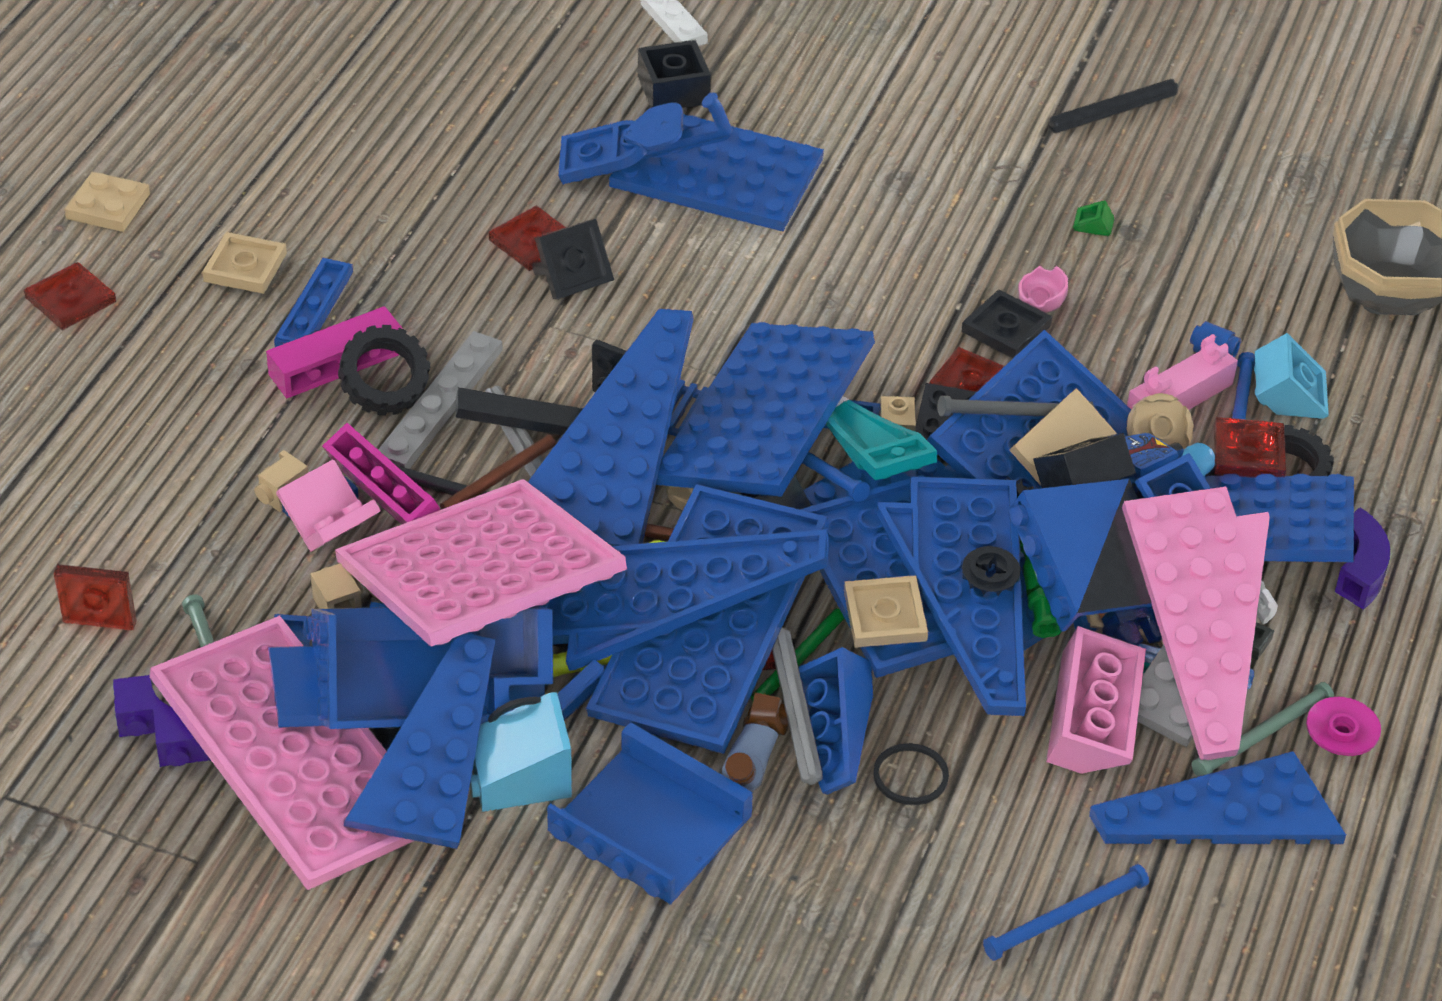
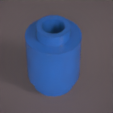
[1190,321,1241,358]

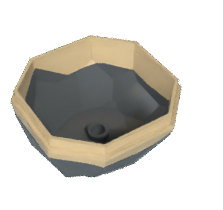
[1333,199,1442,315]

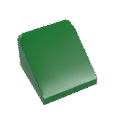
[1073,200,1114,236]

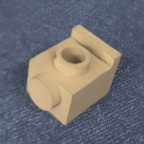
[254,450,309,512]

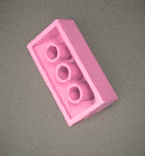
[1046,626,1146,774]

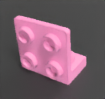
[276,460,381,552]

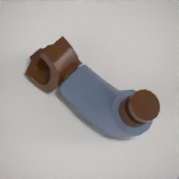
[722,692,789,792]

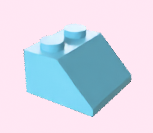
[1254,333,1329,419]

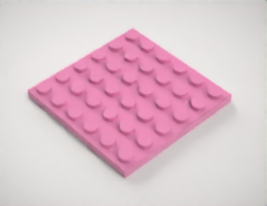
[335,479,627,647]

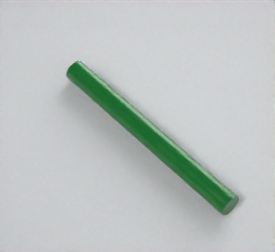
[751,608,845,702]

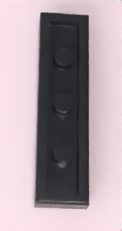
[456,387,583,436]

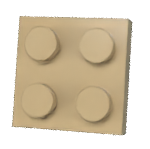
[64,172,150,232]
[202,232,287,294]
[844,576,928,648]

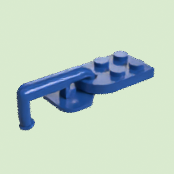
[558,92,732,184]

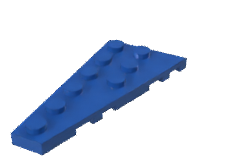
[343,633,496,849]
[1089,751,1346,844]

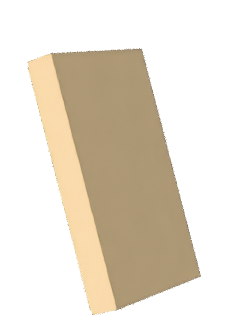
[1009,388,1117,485]

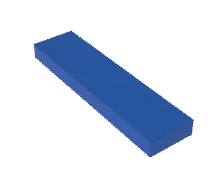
[274,258,353,347]

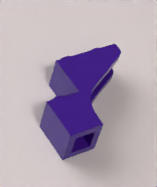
[113,675,211,767]

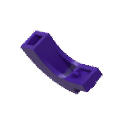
[1335,507,1390,610]

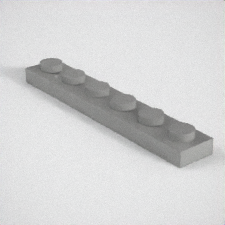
[378,331,503,469]

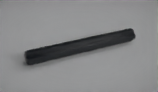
[1048,79,1179,133]

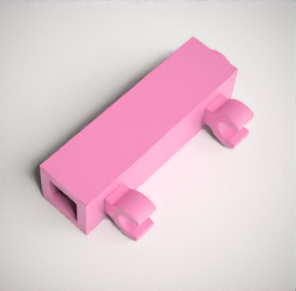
[1127,334,1238,410]

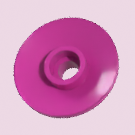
[1306,697,1381,756]

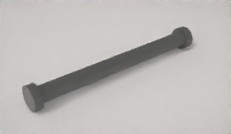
[938,396,1095,416]

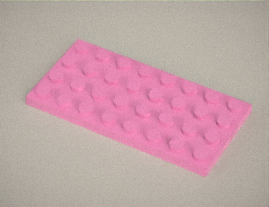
[150,616,414,890]

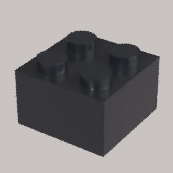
[638,40,711,108]
[1033,433,1136,488]

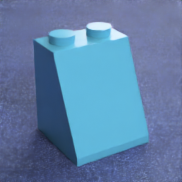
[470,692,572,812]

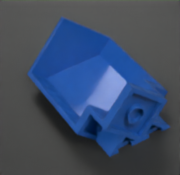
[268,606,553,729]

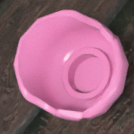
[1018,266,1068,313]

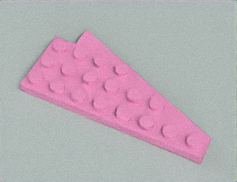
[1122,487,1270,760]

